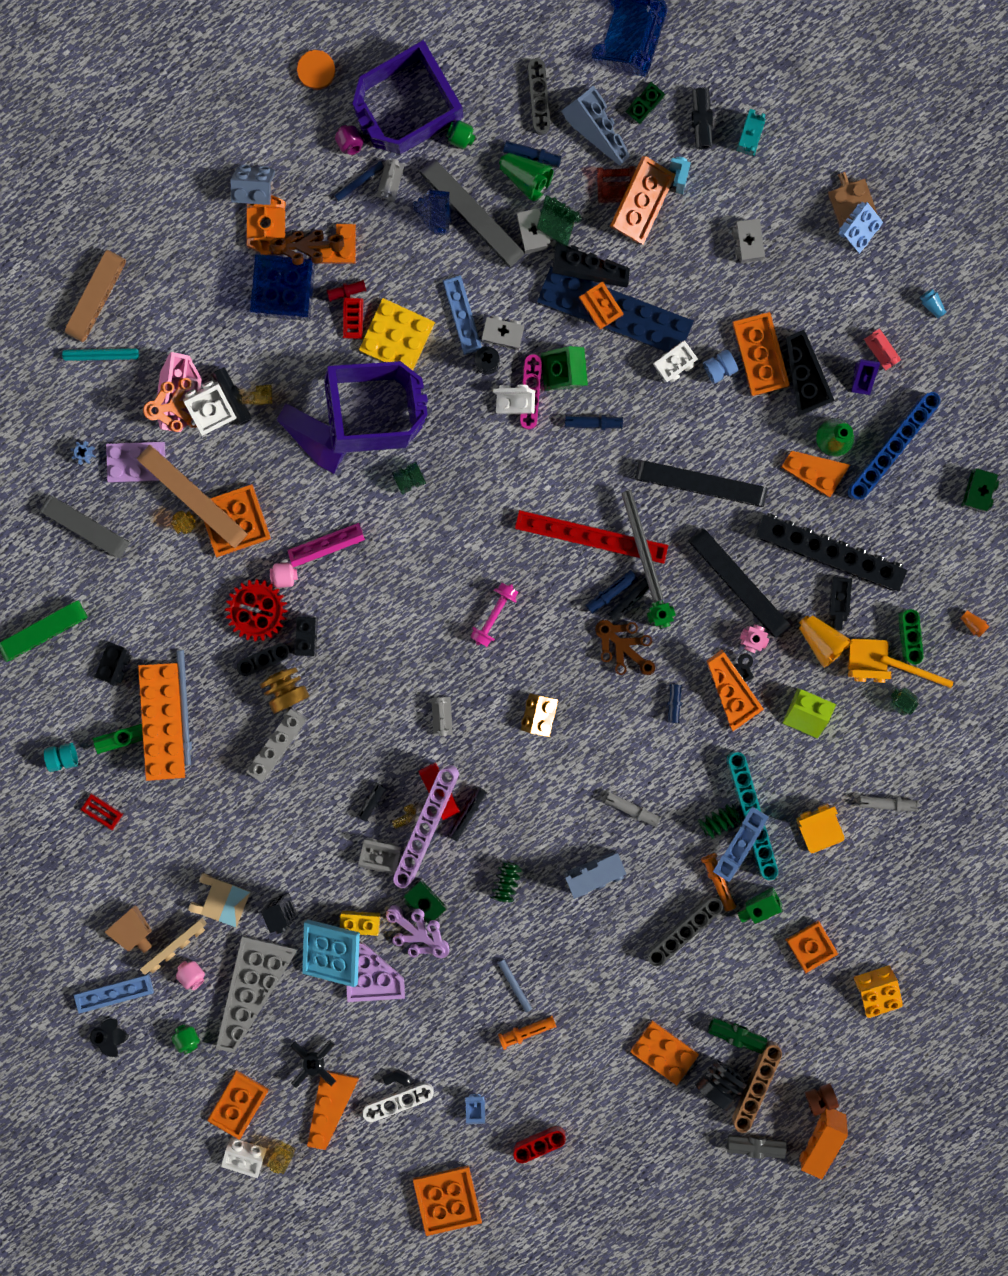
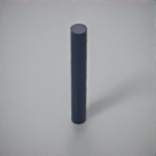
[334,161,384,202]

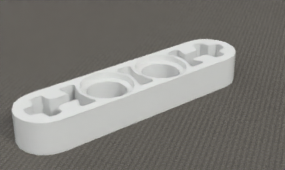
[363,1082,434,1122]

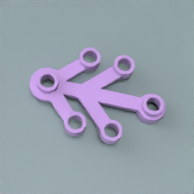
[386,905,449,958]

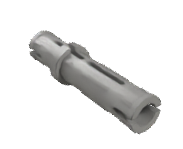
[604,792,661,828]
[859,795,919,812]

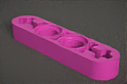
[520,354,542,430]

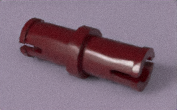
[326,280,367,302]

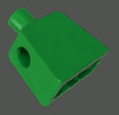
[737,887,782,924]

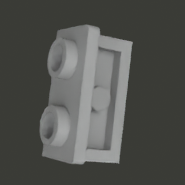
[358,838,401,874]

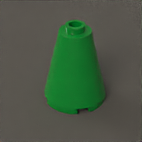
[499,153,554,202]
[816,418,854,457]

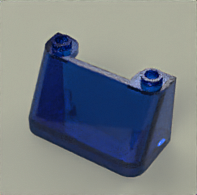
[592,0,667,77]

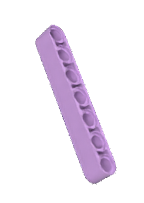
[393,765,459,888]

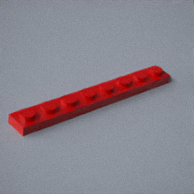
[515,510,669,564]

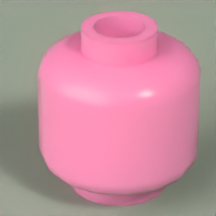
[270,562,298,588]
[176,961,205,990]

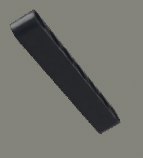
[635,460,768,507]
[688,527,790,638]

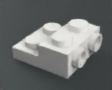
[183,381,236,436]

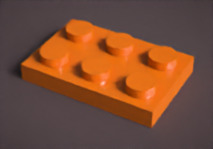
[630,1020,699,1086]

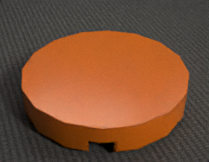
[297,50,336,90]

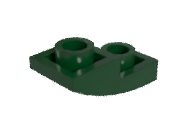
[625,82,666,124]

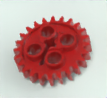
[225,579,288,641]

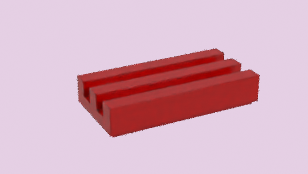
[80,793,124,830]

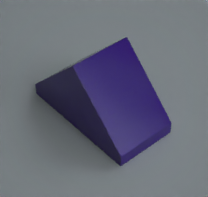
[851,359,880,395]

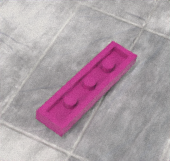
[288,523,365,568]

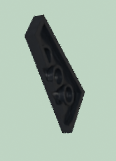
[552,239,630,288]

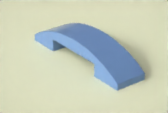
[713,806,769,882]

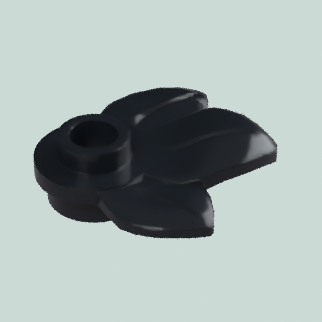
[90,1018,129,1057]

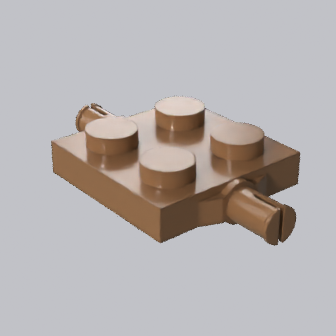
[828,172,878,227]

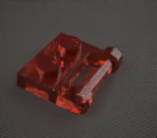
[597,166,636,203]

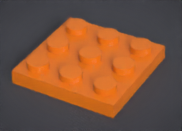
[203,484,271,558]
[413,1165,482,1236]

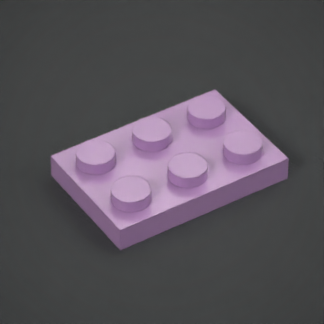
[106,442,165,483]

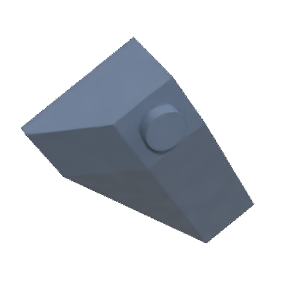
[562,85,630,166]

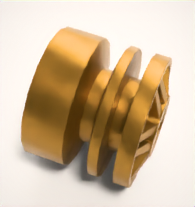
[259,667,310,714]

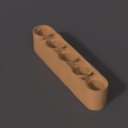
[65,250,126,342]
[732,1041,782,1133]

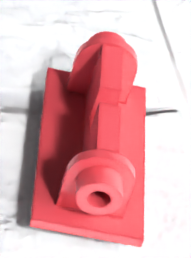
[864,328,901,371]

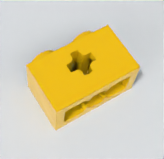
[340,911,381,936]

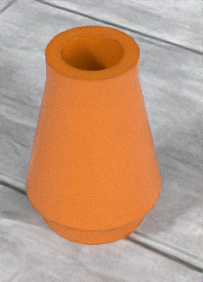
[960,610,990,637]

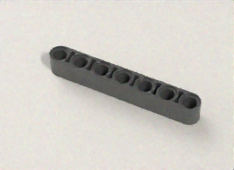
[420,158,525,268]

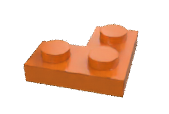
[317,224,356,264]

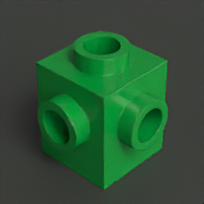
[647,600,676,629]

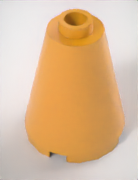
[799,615,852,668]

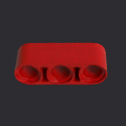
[418,762,460,820]
[513,1126,566,1164]

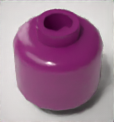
[335,125,363,155]

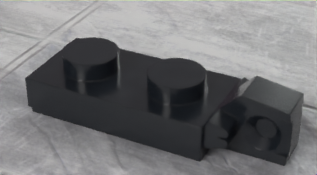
[829,577,852,631]

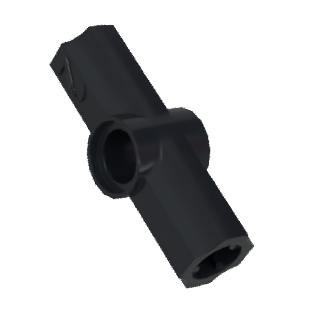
[692,87,713,150]
[210,367,252,426]

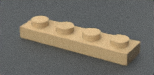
[140,918,207,975]

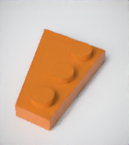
[781,451,850,498]

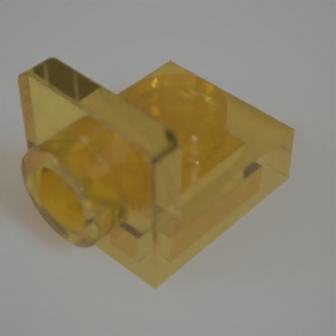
[242,385,272,405]

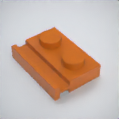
[579,282,624,330]

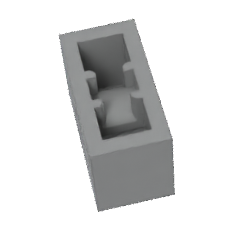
[517,208,550,254]
[732,218,765,263]
[482,315,524,351]

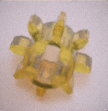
[171,510,196,534]

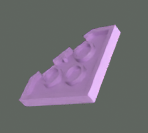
[346,942,405,1002]

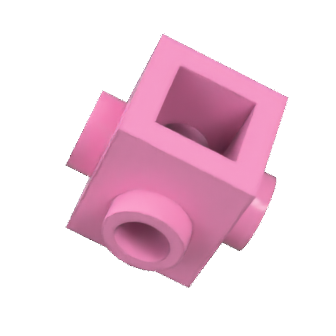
[740,624,769,653]

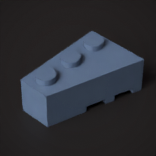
[564,851,626,899]

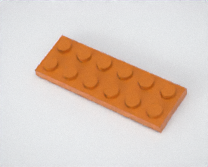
[138,663,185,781]

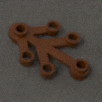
[269,230,344,265]
[595,620,655,675]

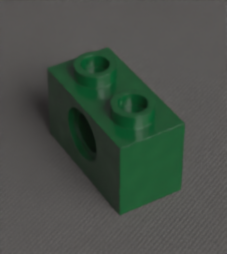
[403,879,447,924]

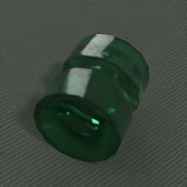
[392,461,426,495]

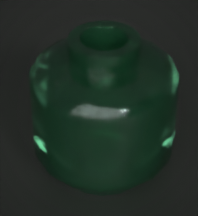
[889,687,919,716]

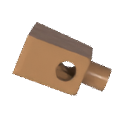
[105,905,152,953]

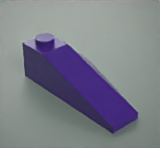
[277,403,346,474]

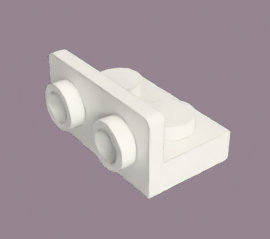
[653,340,698,383]
[493,385,535,414]
[221,1138,267,1178]

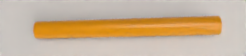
[880,655,953,688]

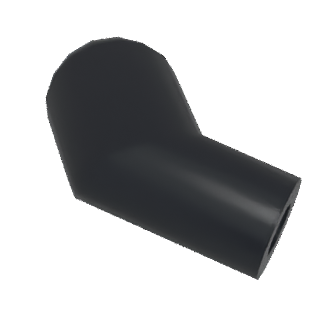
[382,1070,412,1087]

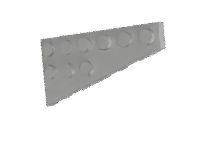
[216,936,299,1053]

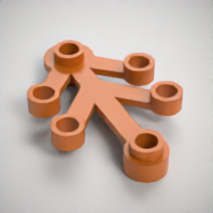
[143,378,197,432]

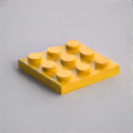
[359,298,435,370]

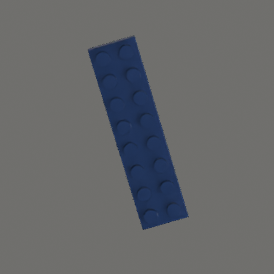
[537,266,694,352]

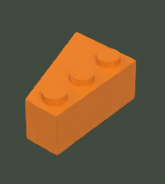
[799,1109,848,1180]

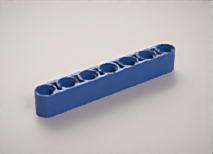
[848,392,941,501]

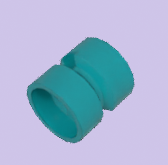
[44,742,78,772]

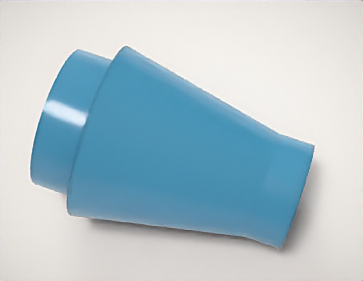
[920,289,947,319]

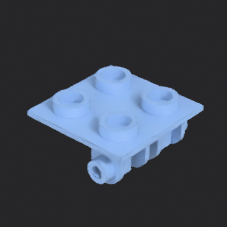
[838,202,883,254]

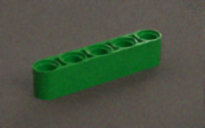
[0,600,88,662]

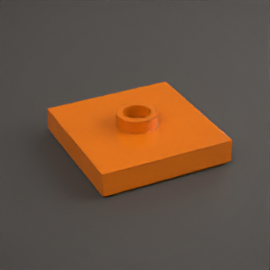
[785,921,838,974]

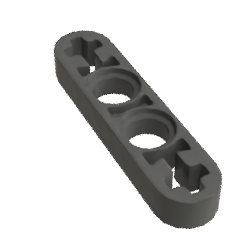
[528,58,550,135]

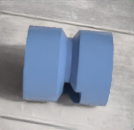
[703,349,738,384]

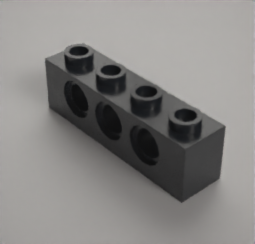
[261,892,297,934]

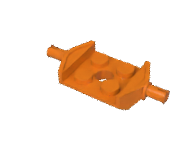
[247,195,286,268]

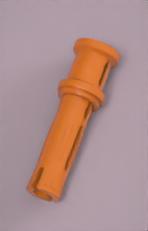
[701,853,736,912]
[498,1016,556,1050]

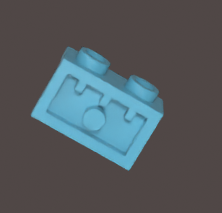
[669,157,691,195]

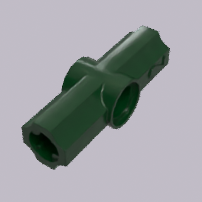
[707,1017,767,1054]

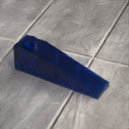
[413,190,452,235]

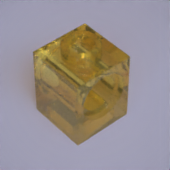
[267,1140,296,1174]

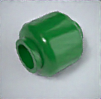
[446,120,476,149]
[171,1024,200,1055]

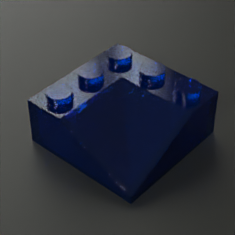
[250,254,316,321]

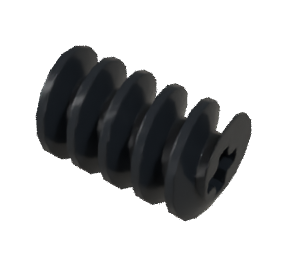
[475,346,500,375]

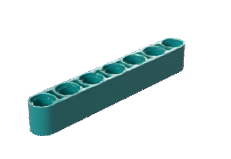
[727,751,778,880]

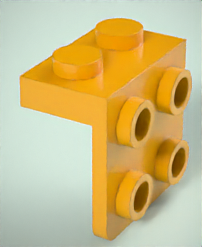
[848,639,891,683]
[796,803,845,853]
[853,965,903,1018]

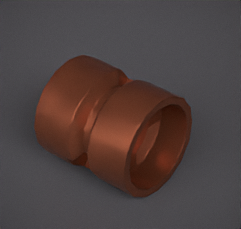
[804,1083,839,1116]

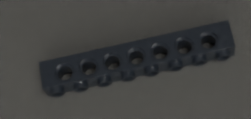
[753,513,908,592]

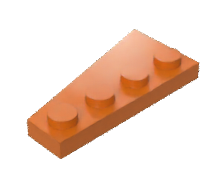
[706,650,764,731]

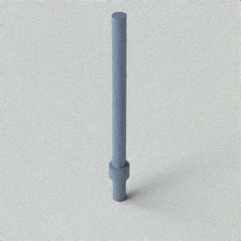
[176,650,192,765]

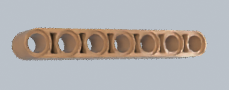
[137,444,248,548]

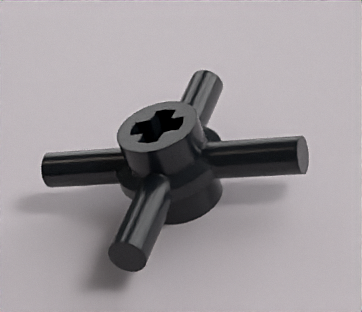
[290,1040,336,1088]

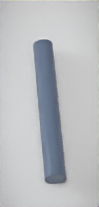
[497,959,532,1013]

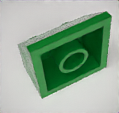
[541,346,588,391]

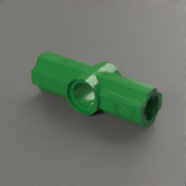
[93,724,143,754]

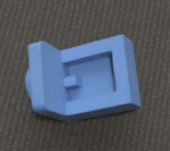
[465,1094,485,1124]

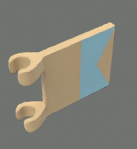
[188,873,250,928]

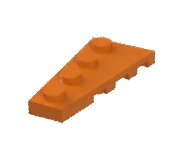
[307,1071,359,1150]

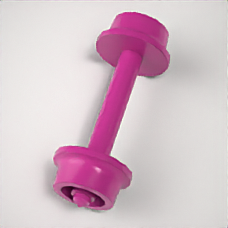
[470,583,518,647]

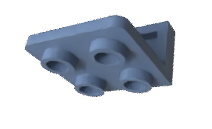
[230,165,275,205]

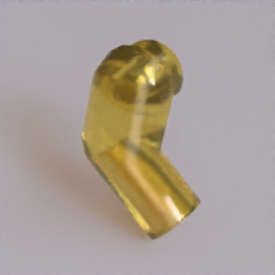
[392,804,417,829]

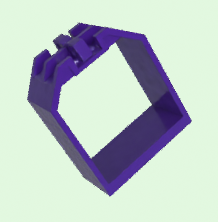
[352,40,464,155]
[324,361,428,453]

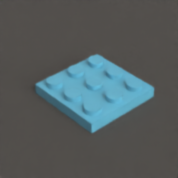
[302,919,360,987]

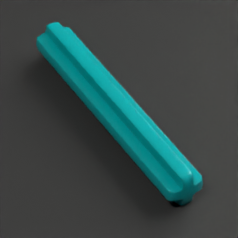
[62,348,139,361]

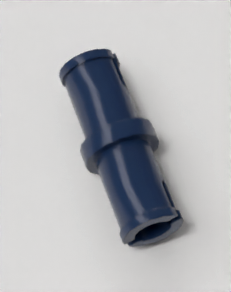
[667,684,683,723]

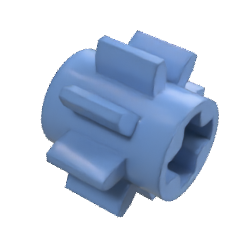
[71,441,96,465]

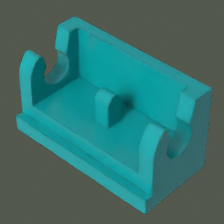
[736,109,766,156]

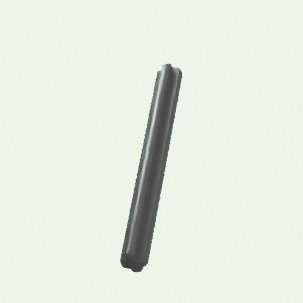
[621,490,663,602]

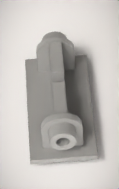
[376,158,405,202]
[431,697,453,736]

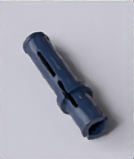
[503,140,562,168]
[565,415,623,430]
[585,570,638,614]

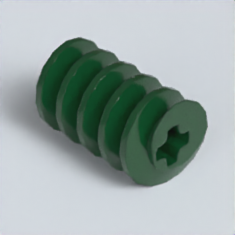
[698,804,742,839]
[490,860,522,903]

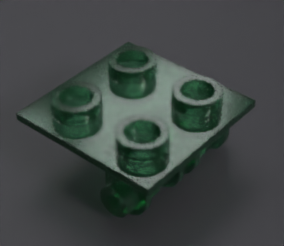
[536,195,581,247]

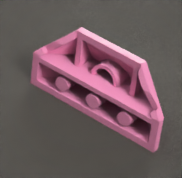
[155,352,202,432]

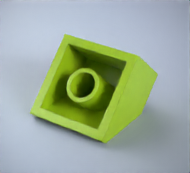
[783,688,836,739]

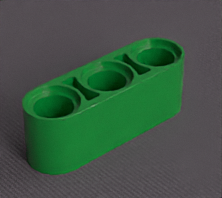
[898,609,924,665]

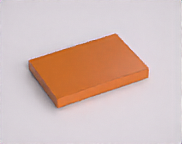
[207,1070,269,1140]

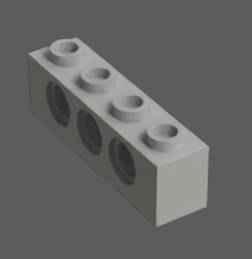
[246,708,308,783]

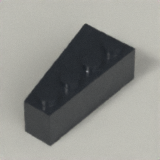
[785,329,835,417]

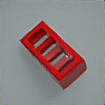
[343,298,364,339]

